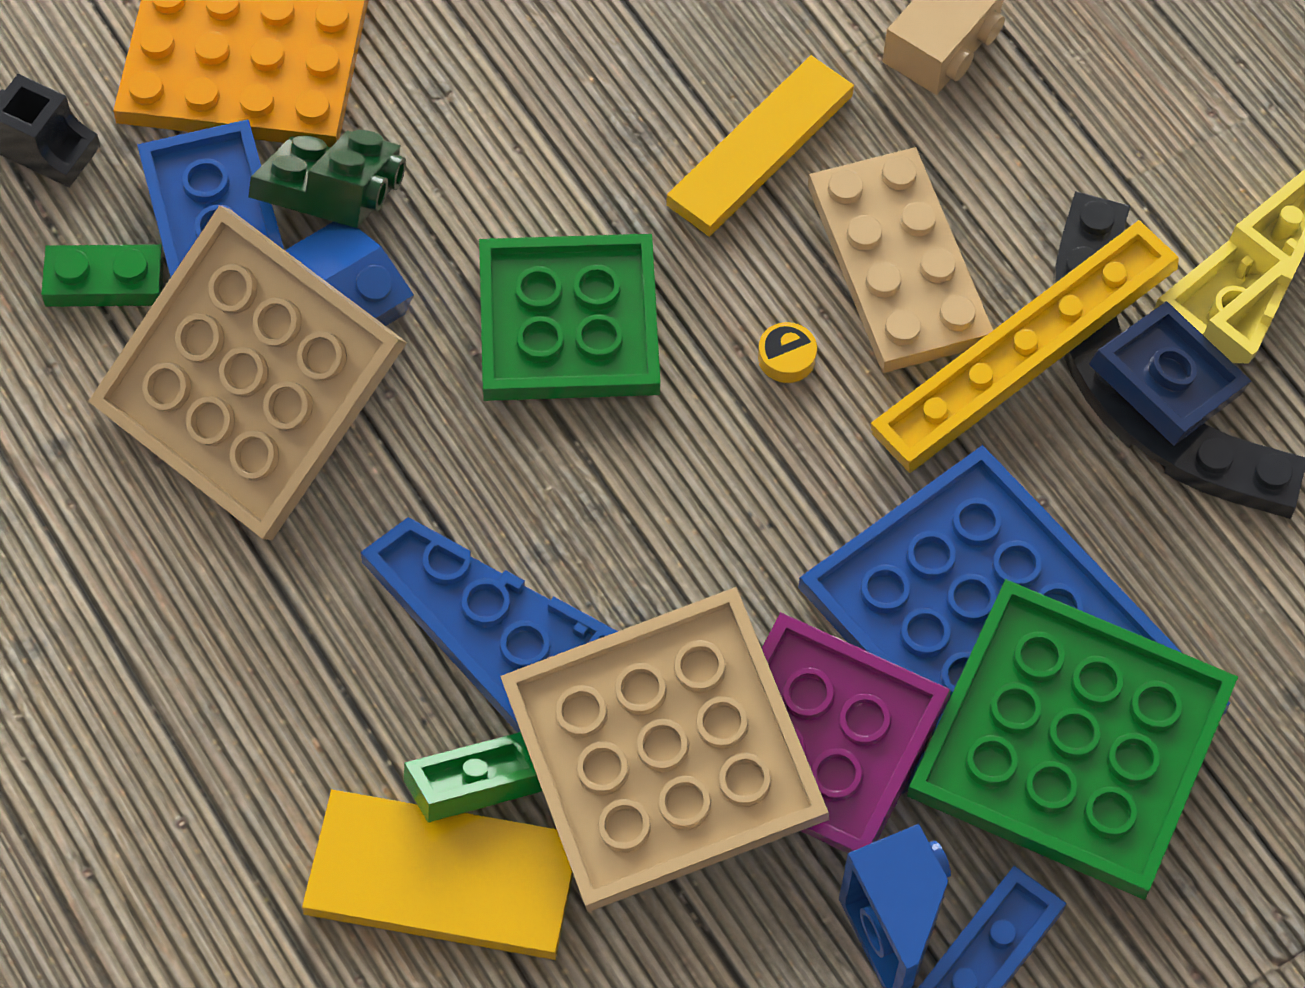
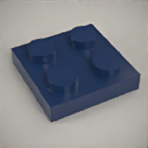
[1089,301,1251,446]

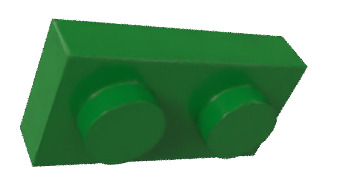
[41,244,164,307]
[404,732,542,823]

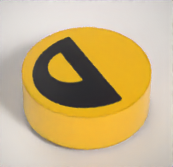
[758,322,817,383]

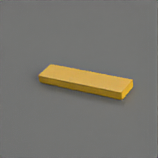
[666,55,854,237]

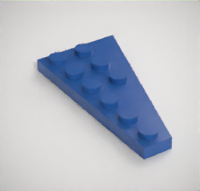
[361,517,618,733]

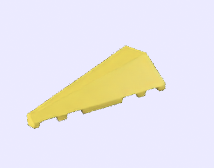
[1153,169,1305,364]

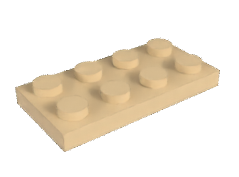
[808,147,993,373]

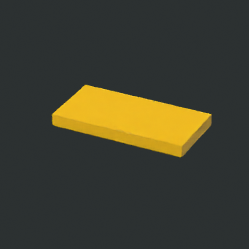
[302,789,573,960]

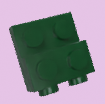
[248,130,406,228]

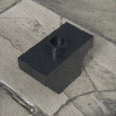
[0,74,100,188]

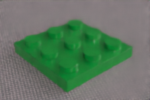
[479,234,661,401]

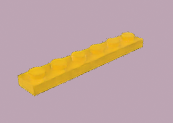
[871,220,1179,473]

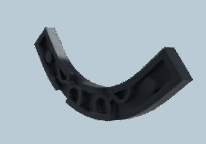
[1053,191,1305,519]

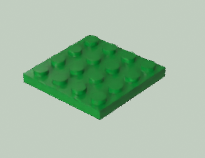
[907,579,1238,900]

